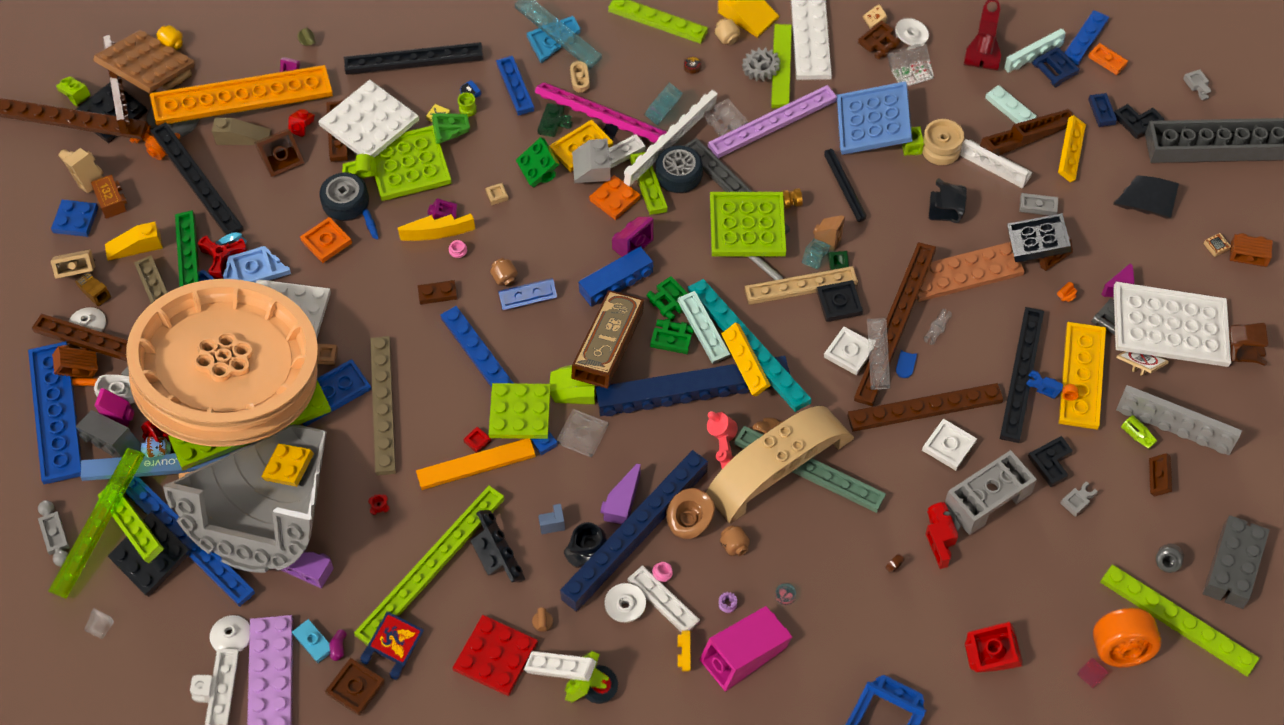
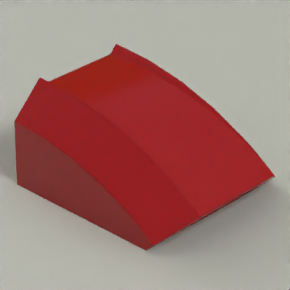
[965,622,1023,672]

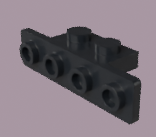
[470,510,525,583]

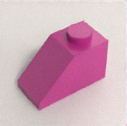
[95,388,134,427]

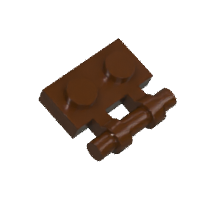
[858,21,902,59]

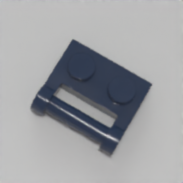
[1032,47,1080,88]

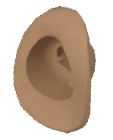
[666,488,715,539]

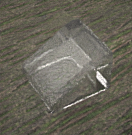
[84,608,114,639]

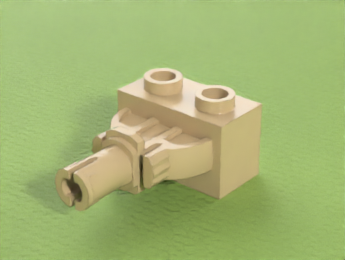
[59,148,103,193]

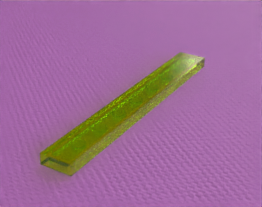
[48,448,145,599]

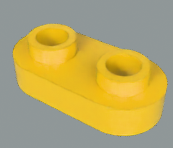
[677,630,690,671]

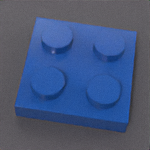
[51,200,99,237]

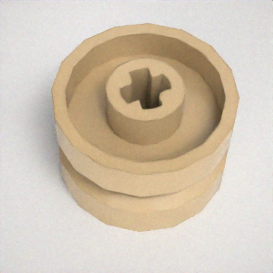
[922,119,964,165]

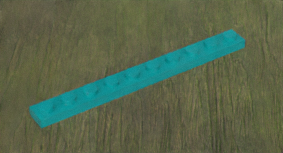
[688,279,811,412]

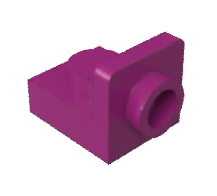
[427,198,457,220]

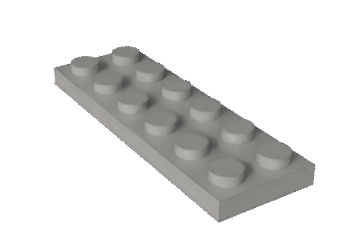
[1116,385,1242,455]

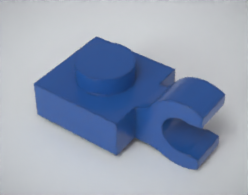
[1026,371,1063,399]

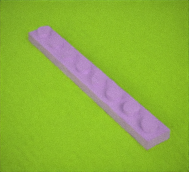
[708,85,837,158]

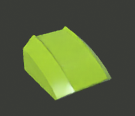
[550,365,595,404]

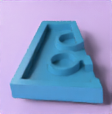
[527,16,580,63]

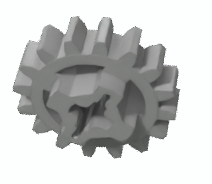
[742,47,780,81]

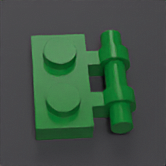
[646,276,688,321]
[650,319,694,355]

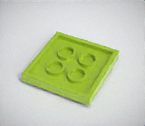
[489,383,551,439]

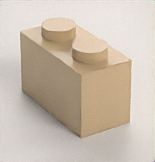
[51,249,95,279]

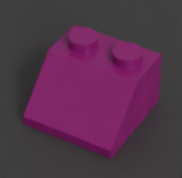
[612,217,654,257]

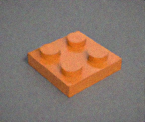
[589,175,640,220]
[300,217,352,263]

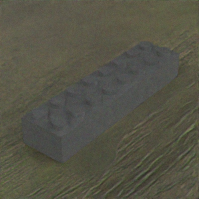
[1145,118,1284,163]

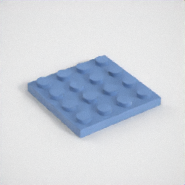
[837,81,913,155]

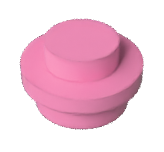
[449,240,467,258]
[652,562,673,582]

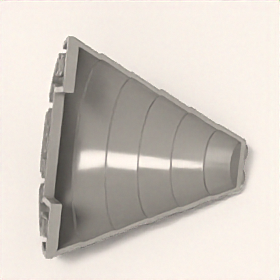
[163,424,327,573]

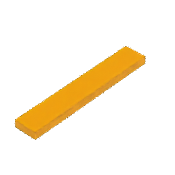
[416,439,536,490]

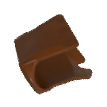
[1229,323,1268,366]

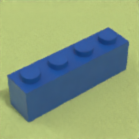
[578,246,653,307]

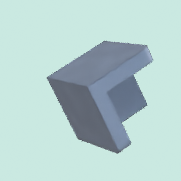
[538,504,565,534]

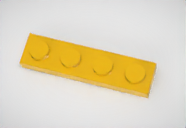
[1058,115,1086,182]
[721,322,771,397]

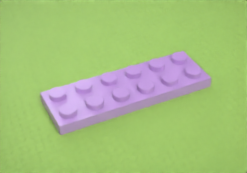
[248,615,293,725]

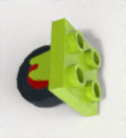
[565,651,618,704]

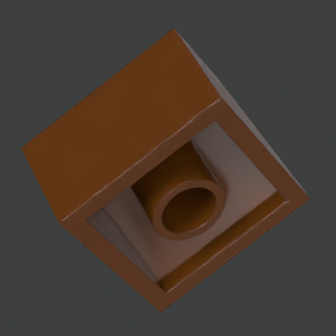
[254,129,304,177]

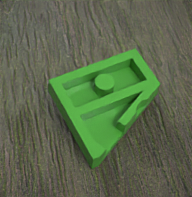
[432,113,470,144]

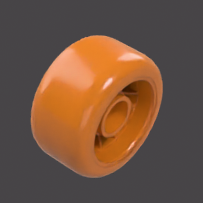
[1093,608,1161,668]

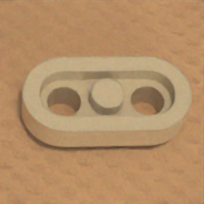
[570,61,590,93]

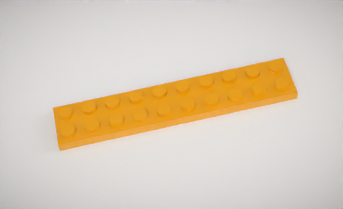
[150,65,333,125]

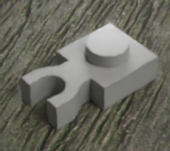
[1060,481,1098,517]

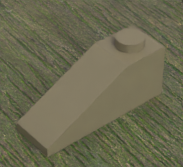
[212,118,271,145]

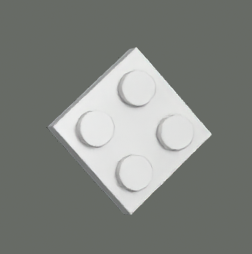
[824,327,876,375]
[922,419,977,471]

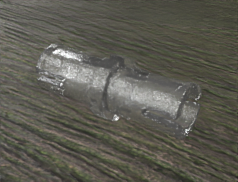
[924,309,952,345]

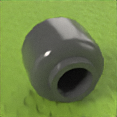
[1156,543,1184,573]

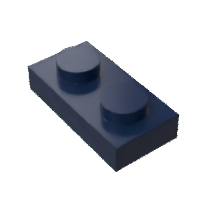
[1088,93,1117,127]

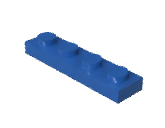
[1065,10,1109,66]
[496,56,534,116]

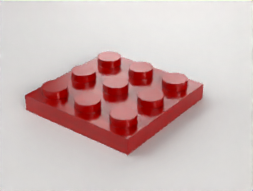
[452,615,538,697]

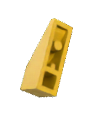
[105,222,163,261]

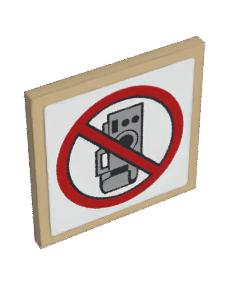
[1116,351,1169,375]

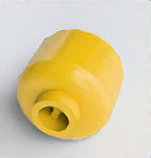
[156,25,183,49]

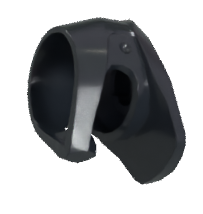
[564,522,607,567]

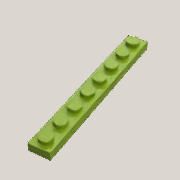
[1100,564,1259,677]

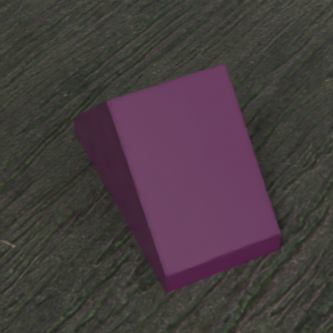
[1101,264,1135,297]

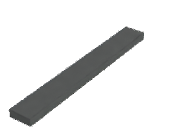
[684,138,790,234]

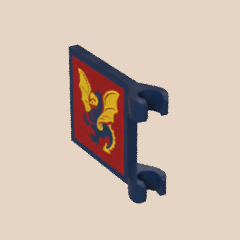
[360,611,424,680]

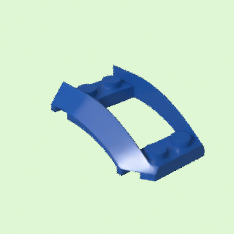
[845,675,926,725]

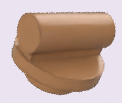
[532,607,553,632]

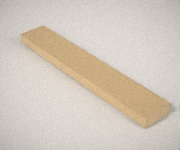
[744,266,858,305]

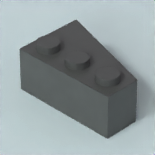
[75,410,143,458]

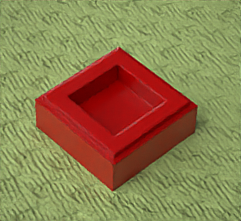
[463,426,491,453]

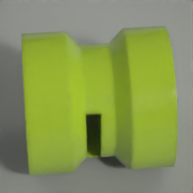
[458,93,477,117]

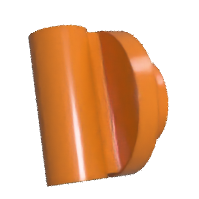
[1057,282,1078,302]

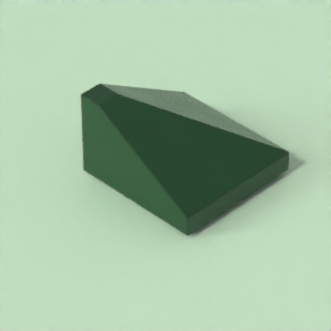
[827,251,849,270]

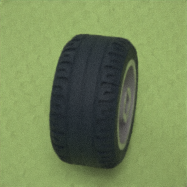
[655,145,703,193]
[319,172,369,221]

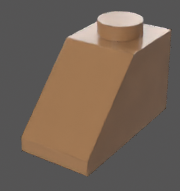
[813,215,845,251]

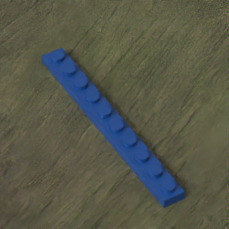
[440,306,558,456]
[112,477,255,607]

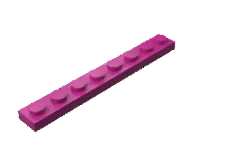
[535,82,667,143]

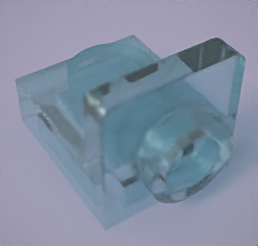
[802,239,831,269]

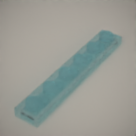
[515,0,602,69]

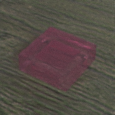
[1077,658,1108,688]

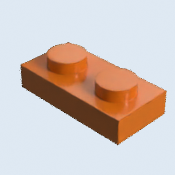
[1088,43,1128,75]

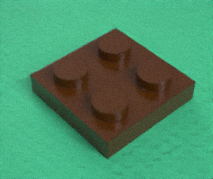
[325,658,385,716]

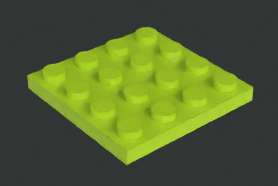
[374,125,452,201]
[710,192,786,256]

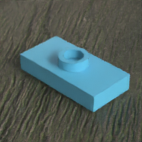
[292,619,331,663]

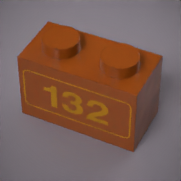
[91,174,127,219]

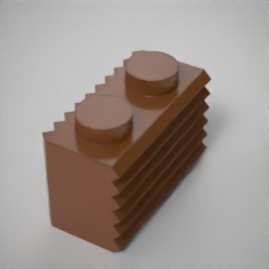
[1230,233,1273,267]
[52,345,98,378]

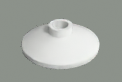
[895,18,929,46]
[69,307,106,332]
[605,583,646,622]
[210,615,250,652]

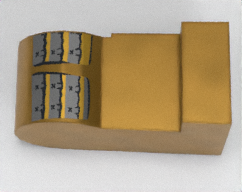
[75,272,111,307]

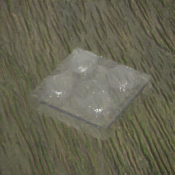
[556,409,609,457]

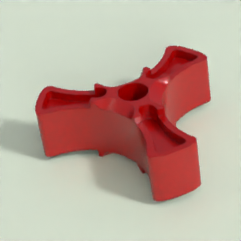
[198,235,248,279]

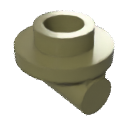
[298,27,315,46]

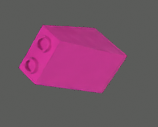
[700,606,792,692]

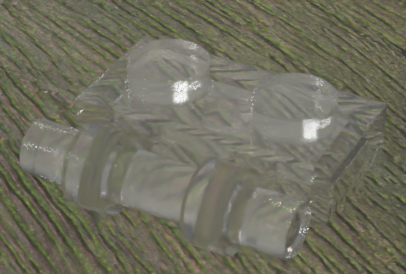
[704,99,748,136]

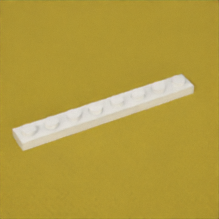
[624,90,718,187]

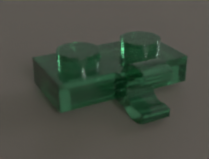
[537,103,572,137]

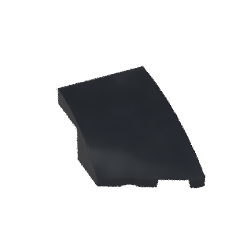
[1113,175,1179,219]

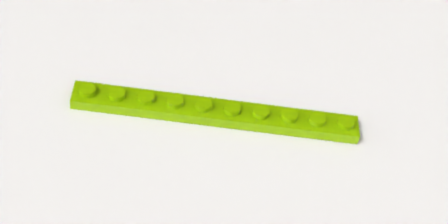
[354,486,505,646]

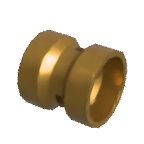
[781,188,803,209]

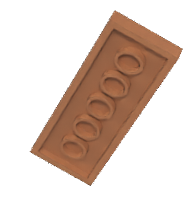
[906,242,1024,302]

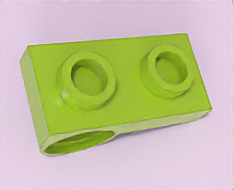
[56,76,91,106]
[342,154,377,179]

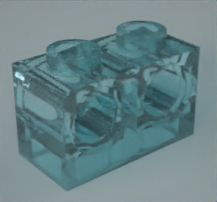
[644,82,683,126]

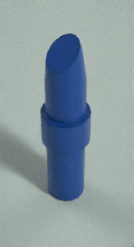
[362,209,379,239]

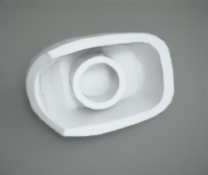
[94,375,135,404]

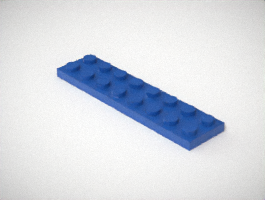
[28,341,82,484]

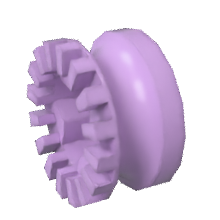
[719,592,737,613]

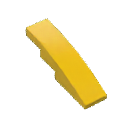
[397,214,475,241]

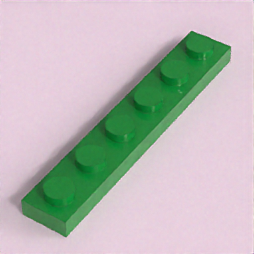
[175,210,200,287]

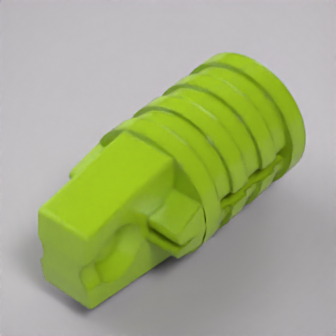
[1121,415,1157,449]

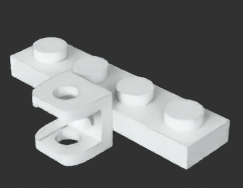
[190,648,239,725]

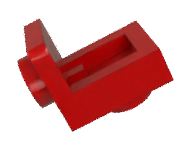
[288,109,315,137]

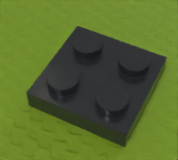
[816,280,863,322]

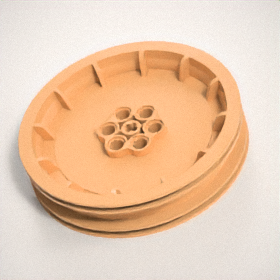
[126,279,318,447]

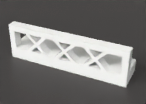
[960,139,1032,188]

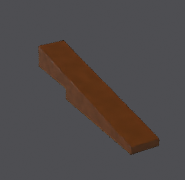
[979,109,1073,160]

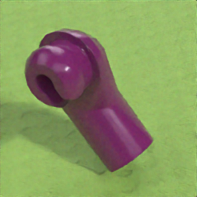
[329,629,347,661]

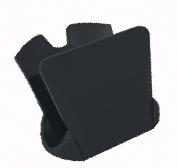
[929,178,967,223]

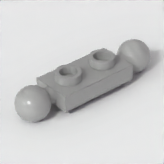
[38,500,70,567]

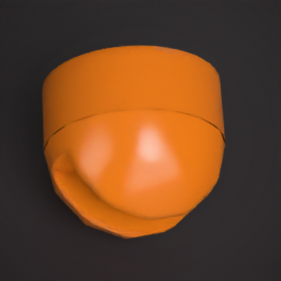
[1062,384,1079,401]

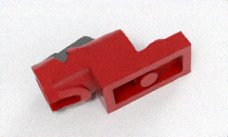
[925,502,961,569]

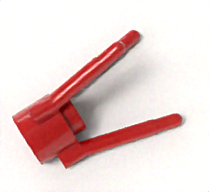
[141,420,171,443]

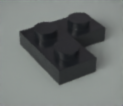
[1114,104,1165,139]
[1028,436,1073,487]

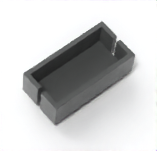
[1202,515,1270,609]

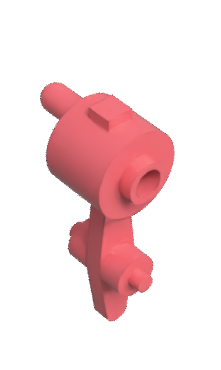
[707,411,738,469]

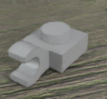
[1183,69,1211,101]

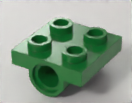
[516,137,560,188]

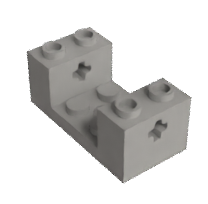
[945,450,1037,535]

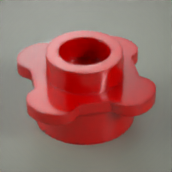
[368,494,390,515]

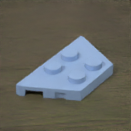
[223,246,291,283]

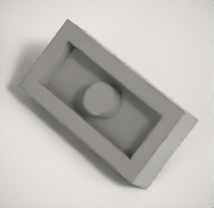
[1019,193,1058,216]

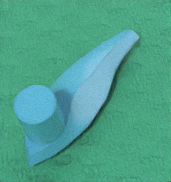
[216,232,247,245]

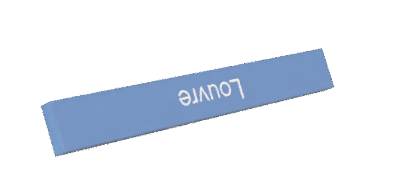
[81,449,239,481]

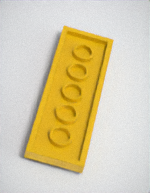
[1058,322,1106,430]

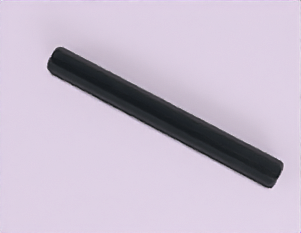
[824,148,867,222]

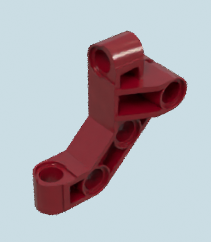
[963,0,1001,71]

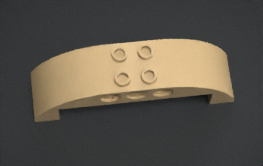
[706,406,854,524]

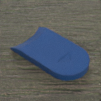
[896,350,917,378]

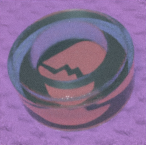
[775,583,796,605]

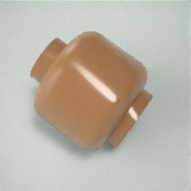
[490,258,518,287]
[720,525,750,556]

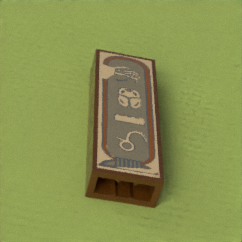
[571,290,644,389]

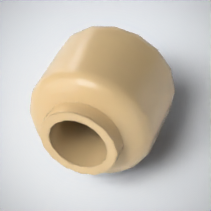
[715,19,740,45]

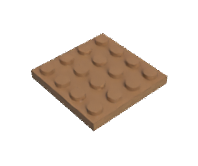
[94,30,195,93]

